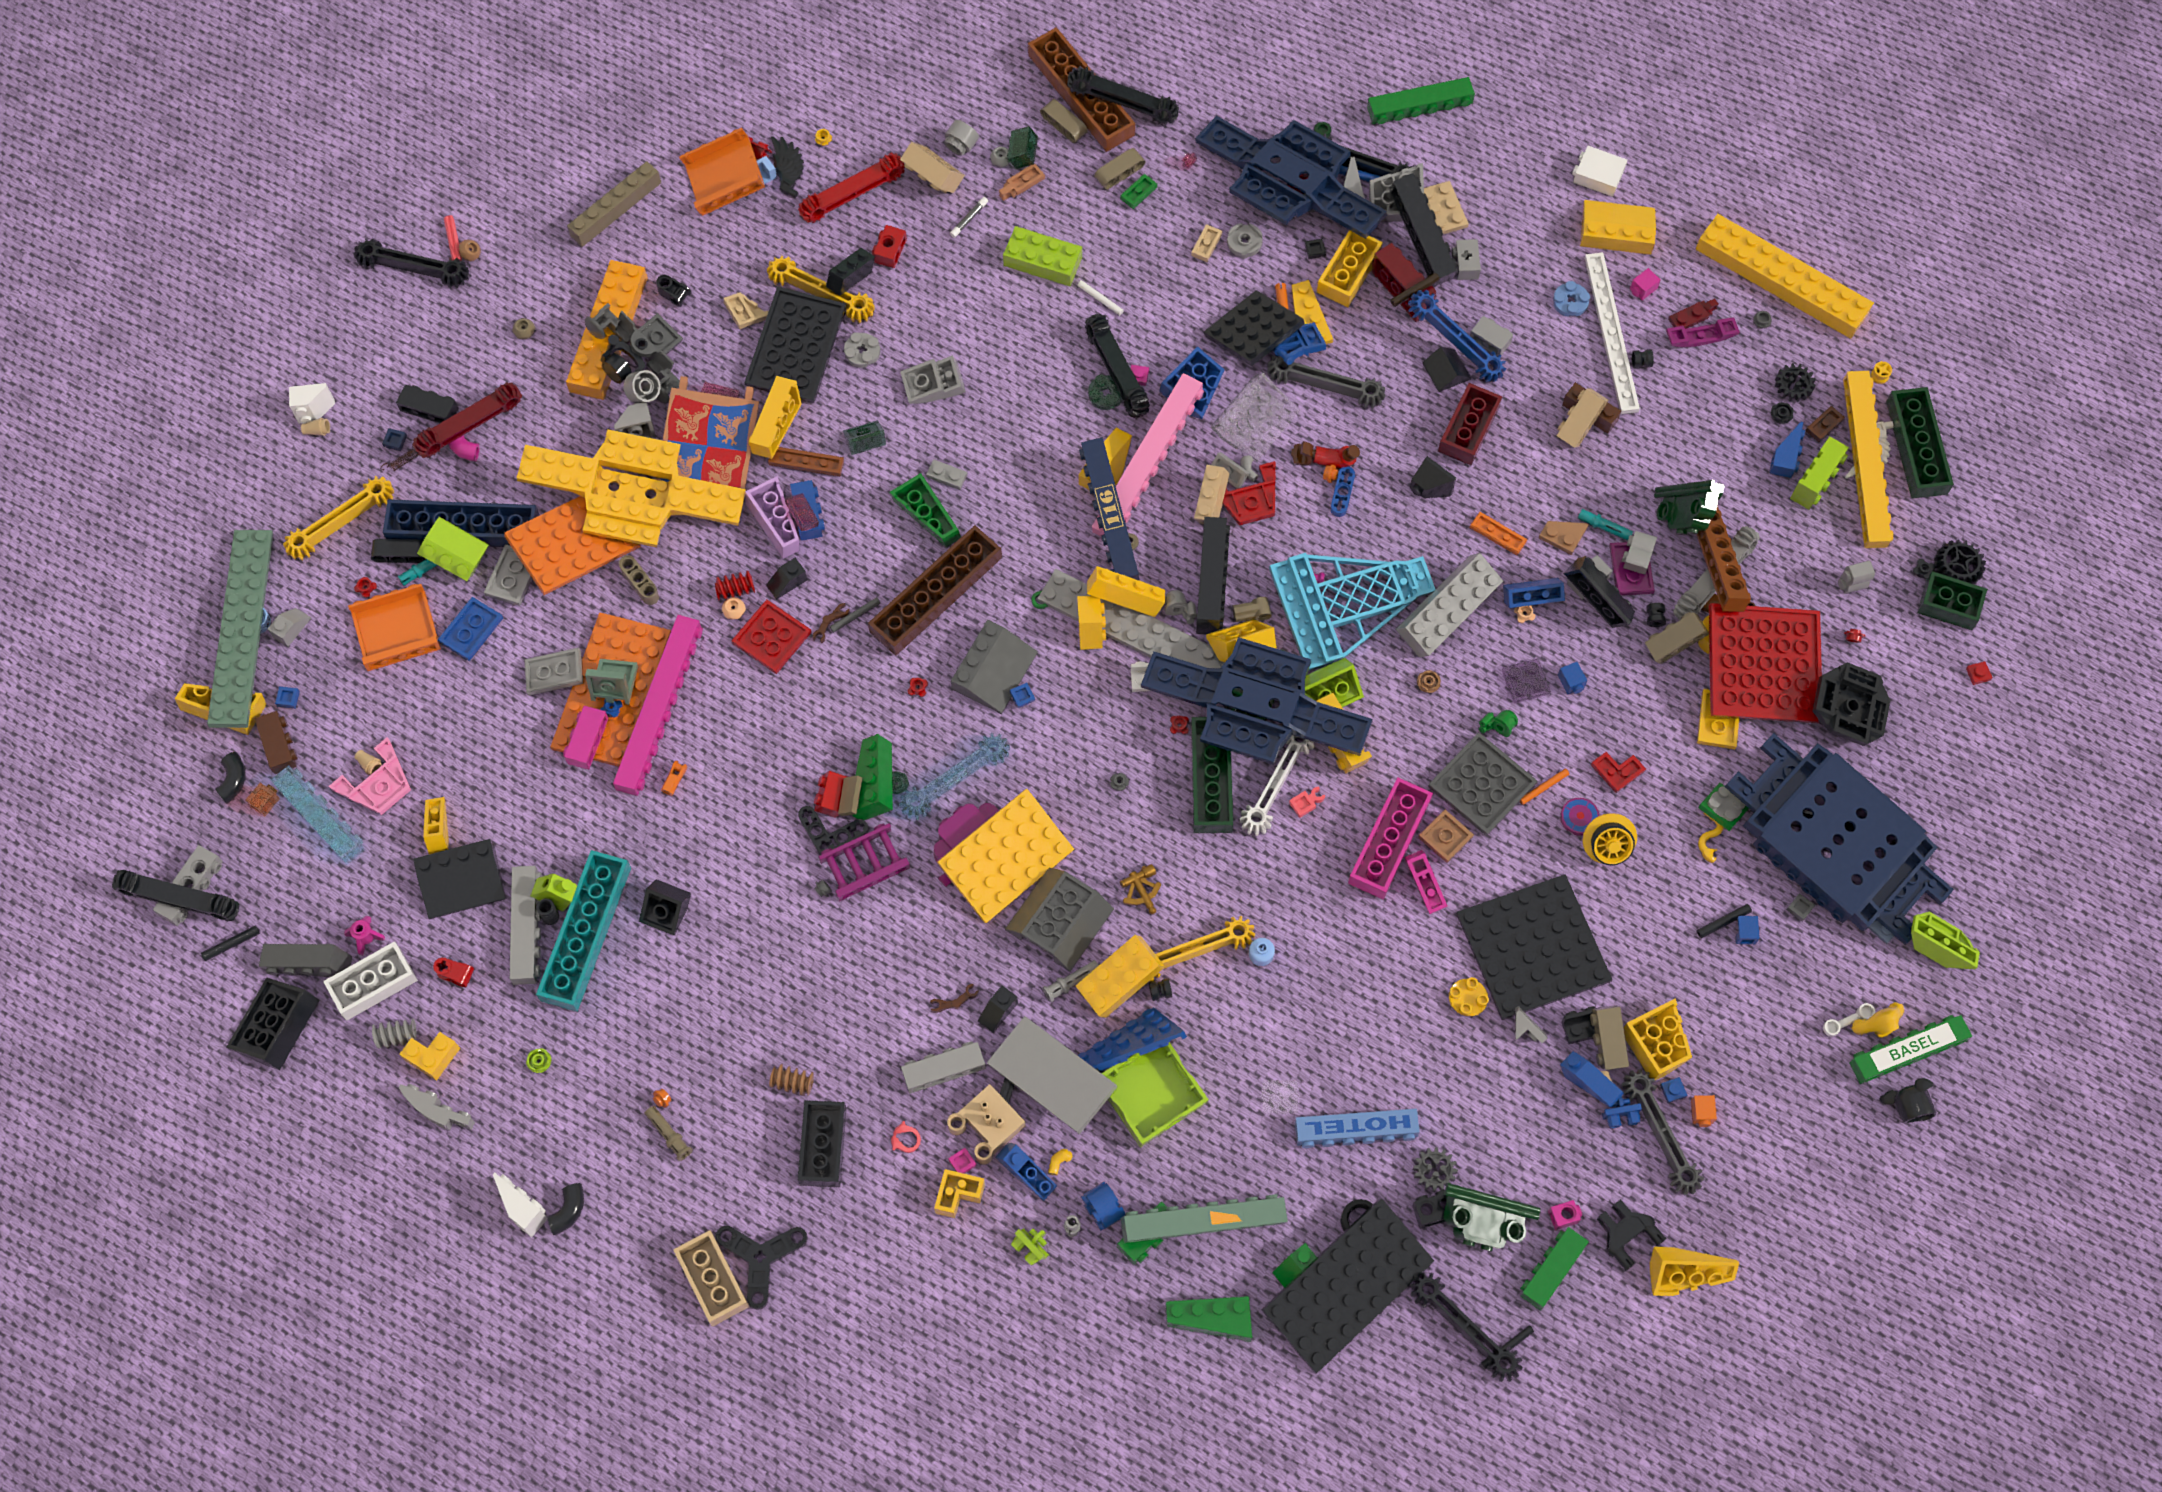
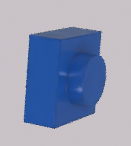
[1010,683,1035,708]
[275,686,300,709]
[1660,1077,1688,1103]

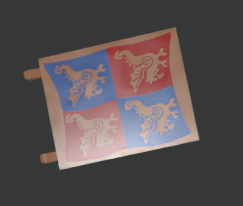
[654,376,759,493]

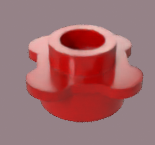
[354,577,377,598]
[1844,629,1865,643]
[908,678,928,697]
[1170,715,1189,734]

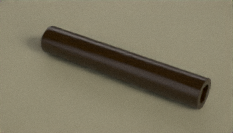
[1390,273,1440,307]

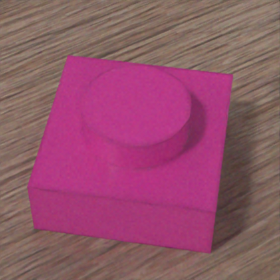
[1131,364,1149,386]
[948,1148,977,1174]

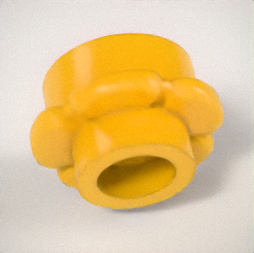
[815,129,832,146]

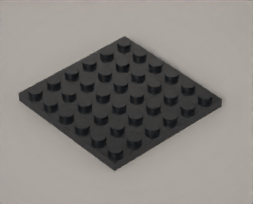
[1456,874,1613,1020]

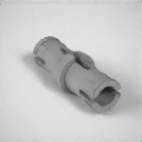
[1064,1215,1080,1237]

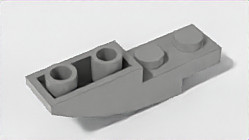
[399,1084,475,1131]

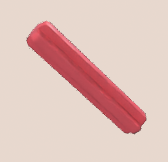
[444,215,462,261]

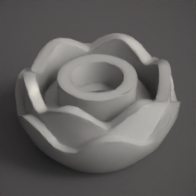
[990,146,1012,167]

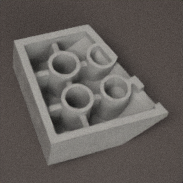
[1369,163,1424,221]

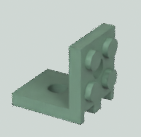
[585,659,638,705]

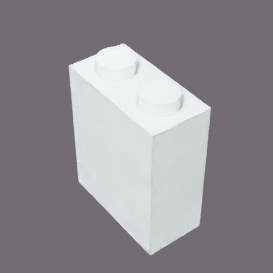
[1572,146,1628,197]

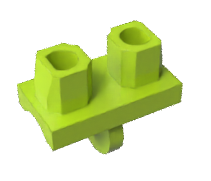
[1011,1228,1049,1265]

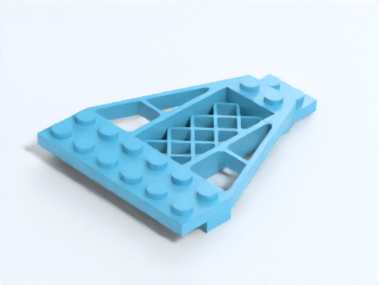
[1269,553,1435,671]

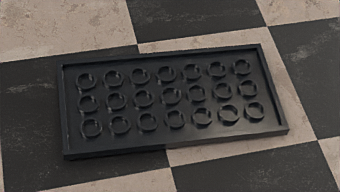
[1261,1198,1434,1374]

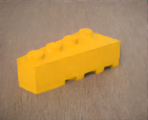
[749,376,802,459]
[175,683,266,735]

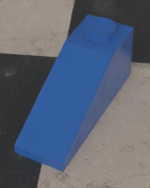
[1560,1051,1624,1108]

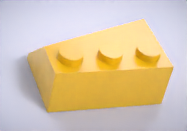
[1623,998,1692,1081]

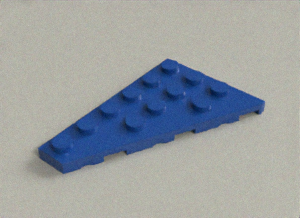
[1077,1007,1187,1071]

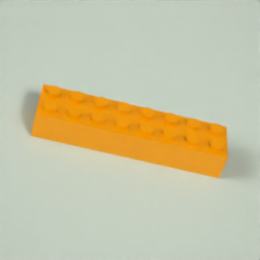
[566,260,648,400]

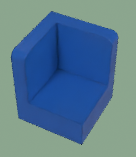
[1735,916,1760,945]

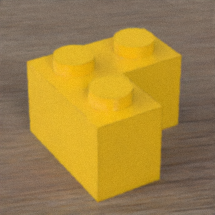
[1077,596,1106,650]
[399,1032,460,1081]
[934,1169,985,1218]

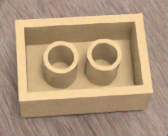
[900,141,965,193]

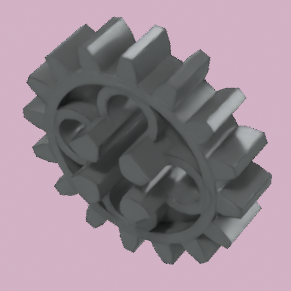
[1413,1147,1458,1193]

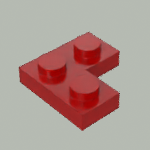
[1591,751,1646,793]

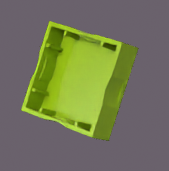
[1102,1042,1209,1148]

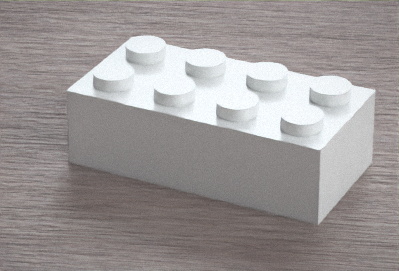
[323,941,418,1021]

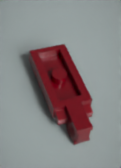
[1668,299,1719,329]

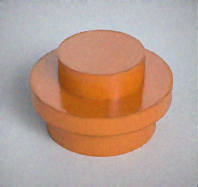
[1323,465,1338,483]
[653,1089,671,1108]

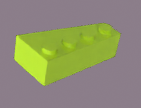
[1790,436,1849,510]

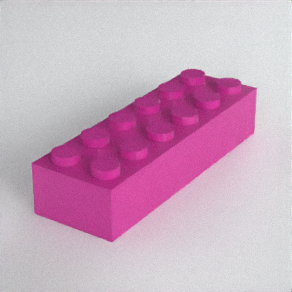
[1348,777,1433,900]

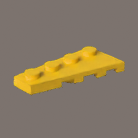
[1291,280,1333,344]

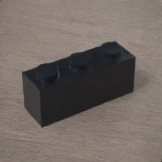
[826,248,875,296]
[396,384,459,424]

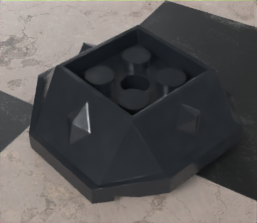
[1812,662,1890,746]

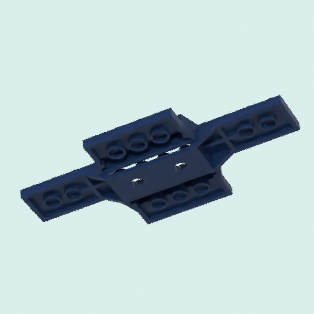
[1195,115,1387,239]
[1141,637,1373,765]

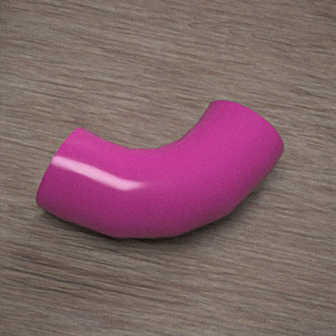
[448,435,479,462]

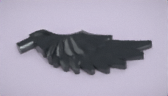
[771,136,804,198]

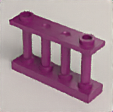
[819,823,910,902]

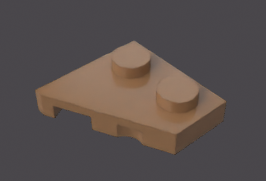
[1539,521,1589,555]

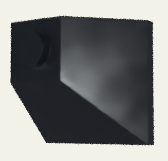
[1410,456,1457,499]

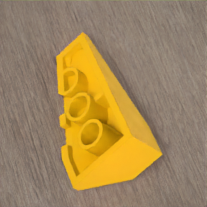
[1078,427,1132,490]

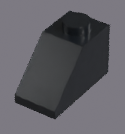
[766,557,807,600]
[978,985,1018,1033]

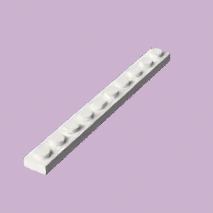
[1584,253,1640,414]

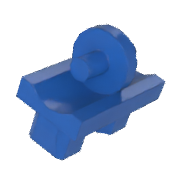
[1602,1096,1642,1129]

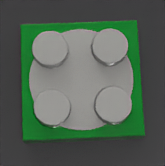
[1698,782,1749,832]

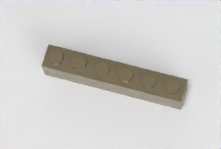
[567,161,661,247]

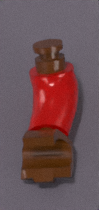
[1291,441,1360,469]

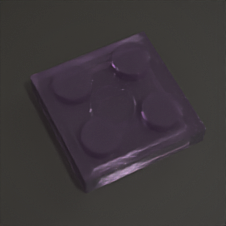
[1502,658,1551,704]

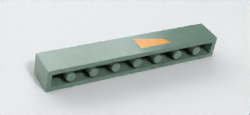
[1120,1194,1288,1243]

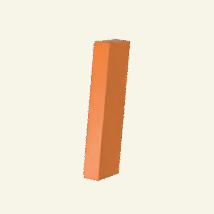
[1469,512,1528,555]

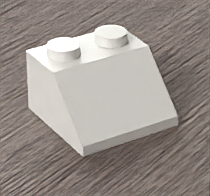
[289,383,335,424]

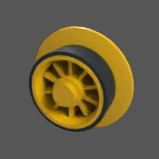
[1582,813,1637,866]

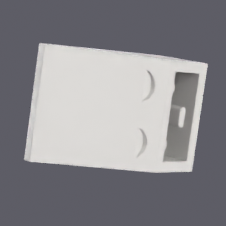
[493,1173,547,1238]

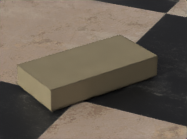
[838,775,862,816]

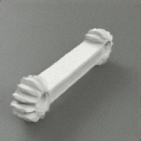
[1239,735,1315,837]

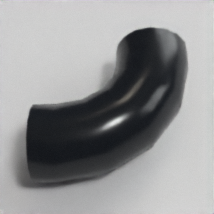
[215,752,246,804]
[547,1183,584,1235]

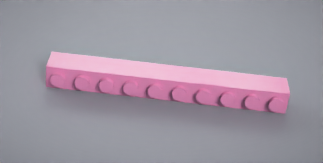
[1092,373,1204,536]

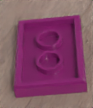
[1609,542,1655,596]

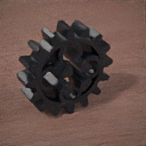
[1775,363,1816,402]

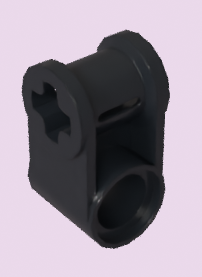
[656,275,692,307]

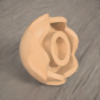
[722,597,746,619]

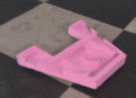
[329,738,411,815]

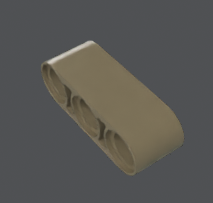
[1040,99,1088,143]
[1094,148,1146,190]
[619,555,659,605]

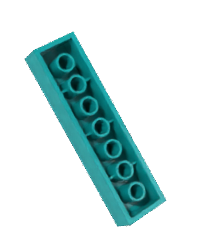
[536,850,631,1012]

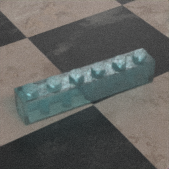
[271,765,365,865]

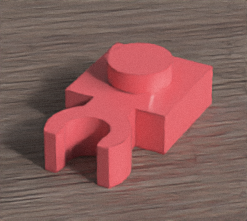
[1289,786,1325,818]

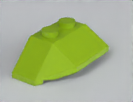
[1911,912,1980,969]

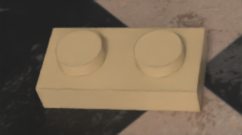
[1191,224,1222,262]

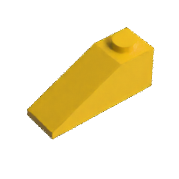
[423,797,449,854]

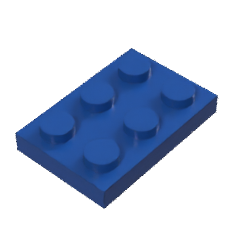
[438,597,503,661]

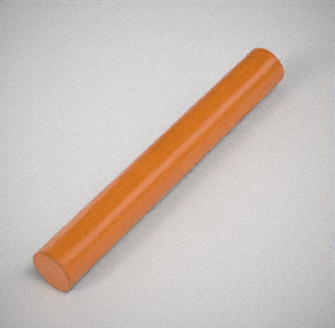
[1520,768,1569,805]

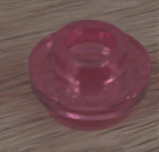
[1182,152,1198,169]

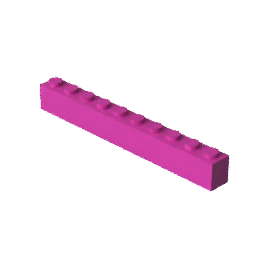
[613,615,703,796]

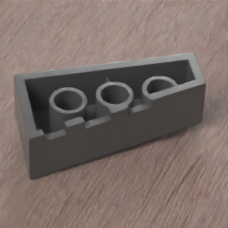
[258,944,353,977]

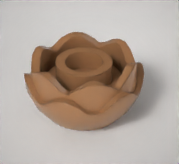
[459,239,481,261]
[1417,670,1441,693]

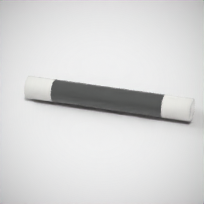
[950,197,988,238]

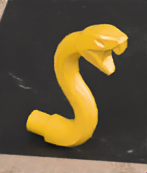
[1698,813,1724,863]

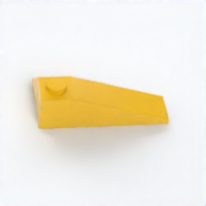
[1649,1247,1740,1296]

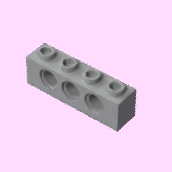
[153,845,223,927]

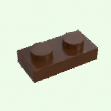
[1805,406,1845,442]

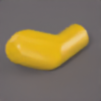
[1048,1149,1073,1176]

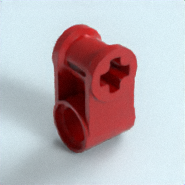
[433,957,474,988]

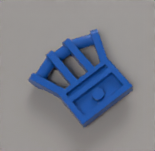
[1273,322,1326,365]

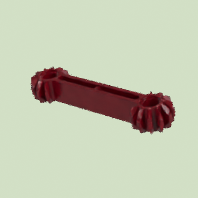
[412,382,522,458]

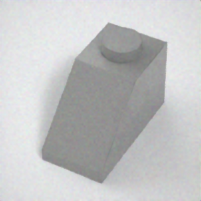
[268,608,311,647]

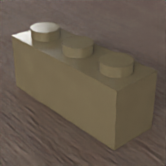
[1645,612,1709,664]
[1590,1005,1629,1070]

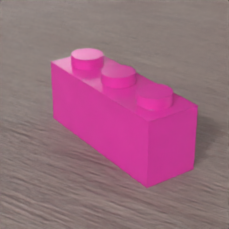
[563,706,609,770]

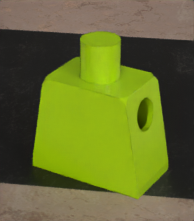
[530,874,577,912]

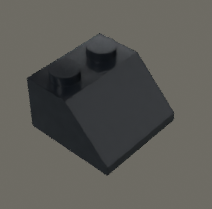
[639,879,691,935]

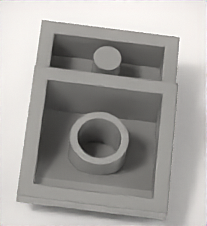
[900,355,966,404]

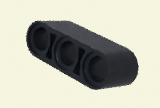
[370,539,425,563]

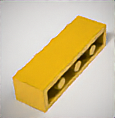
[1087,566,1165,617]

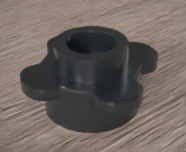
[1913,559,1935,579]

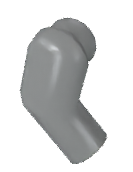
[1240,455,1259,482]

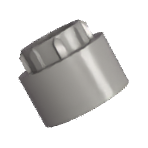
[945,120,979,155]
[624,370,661,403]

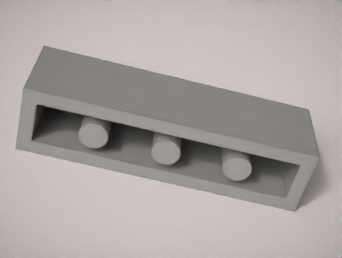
[901,1041,986,1094]

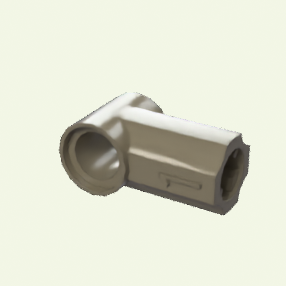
[1232,597,1272,622]

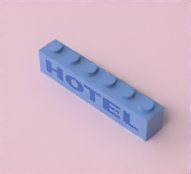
[1295,1109,1420,1148]

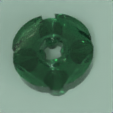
[1088,374,1123,410]

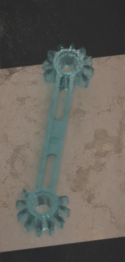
[899,732,1010,820]

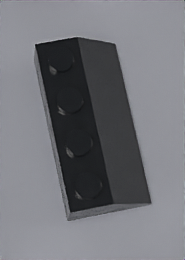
[1563,556,1635,628]

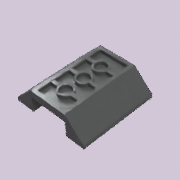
[1005,867,1114,972]

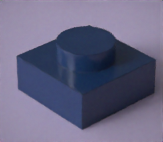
[382,428,407,451]

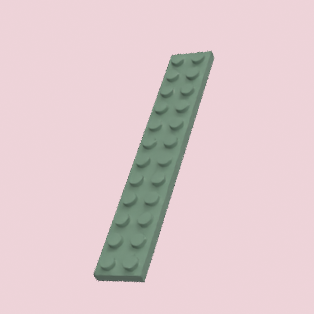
[207,530,273,728]

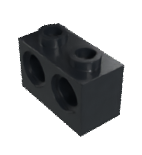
[1412,1190,1447,1229]

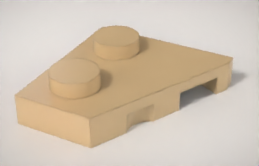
[723,292,769,330]

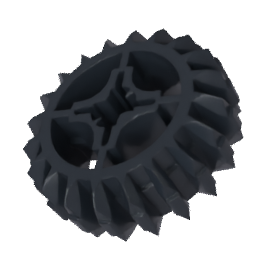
[1934,539,1986,585]

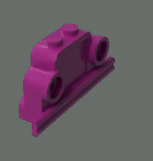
[933,803,999,887]

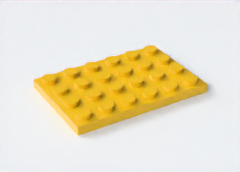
[937,789,1074,923]

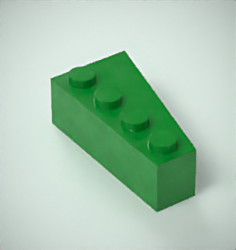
[889,473,961,548]
[852,734,893,821]
[1165,1296,1252,1342]

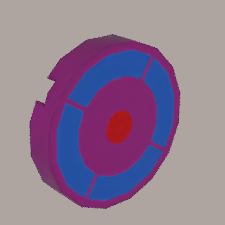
[1560,798,1600,836]

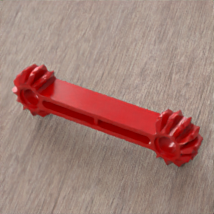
[798,152,905,223]

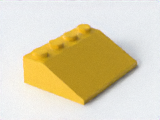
[1580,200,1656,255]

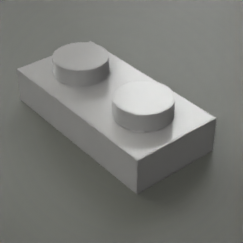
[1211,452,1249,489]
[926,460,968,490]

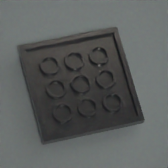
[1204,290,1305,366]

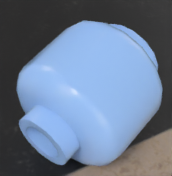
[1249,938,1275,966]

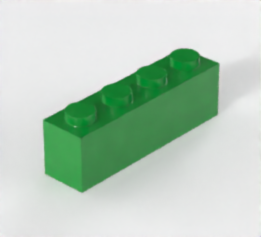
[1520,1227,1589,1311]

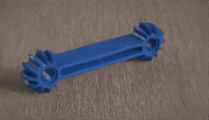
[1408,290,1506,382]

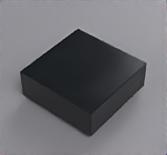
[1305,239,1326,259]

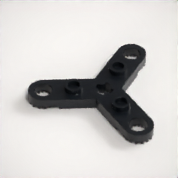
[716,1225,808,1310]

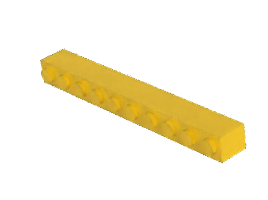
[1843,371,1893,548]

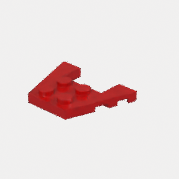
[1222,461,1276,526]

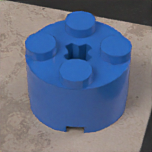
[1081,1181,1126,1231]

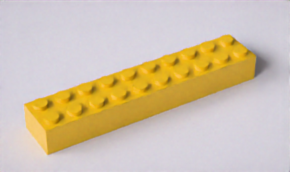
[1695,214,1874,339]

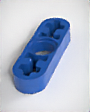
[1330,467,1355,517]

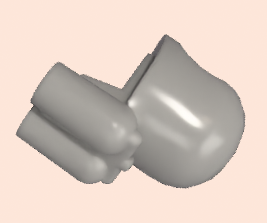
[1165,590,1197,624]

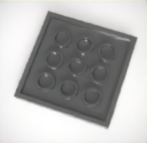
[1428,732,1538,836]

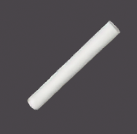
[1078,280,1124,316]

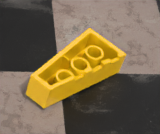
[1317,693,1372,774]

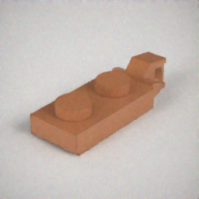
[999,163,1045,201]

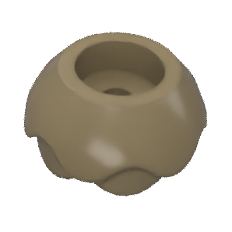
[512,318,535,339]

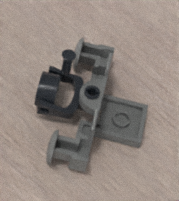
[585,303,683,404]

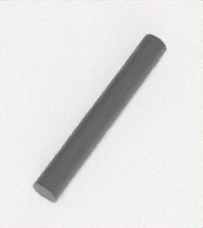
[829,597,881,633]

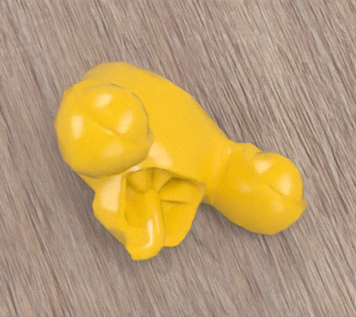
[1851,1002,1904,1038]

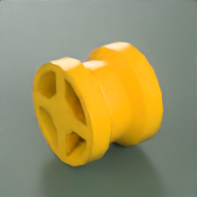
[1871,361,1892,384]

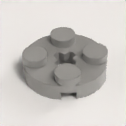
[1227,223,1263,259]
[844,332,880,368]

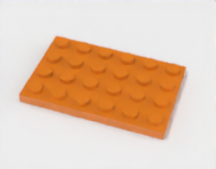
[504,496,641,595]

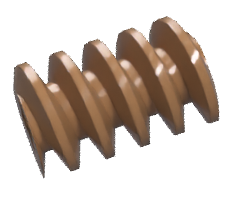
[769,1064,814,1096]

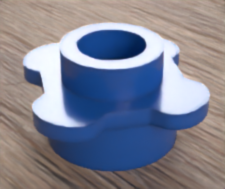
[600,699,622,718]

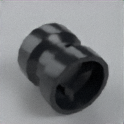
[1631,349,1654,368]
[1646,603,1666,627]
[1149,978,1172,1001]

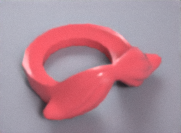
[891,1121,921,1153]

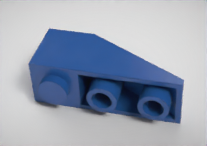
[1769,422,1805,478]
[995,1142,1057,1201]

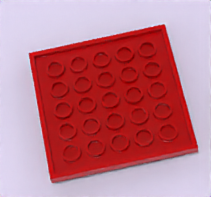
[1709,603,1822,723]

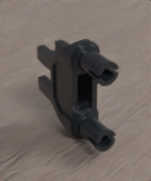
[1596,1199,1667,1271]

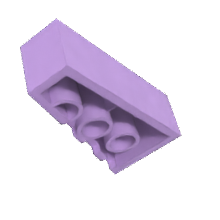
[745,476,799,559]

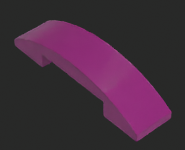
[1666,317,1740,347]

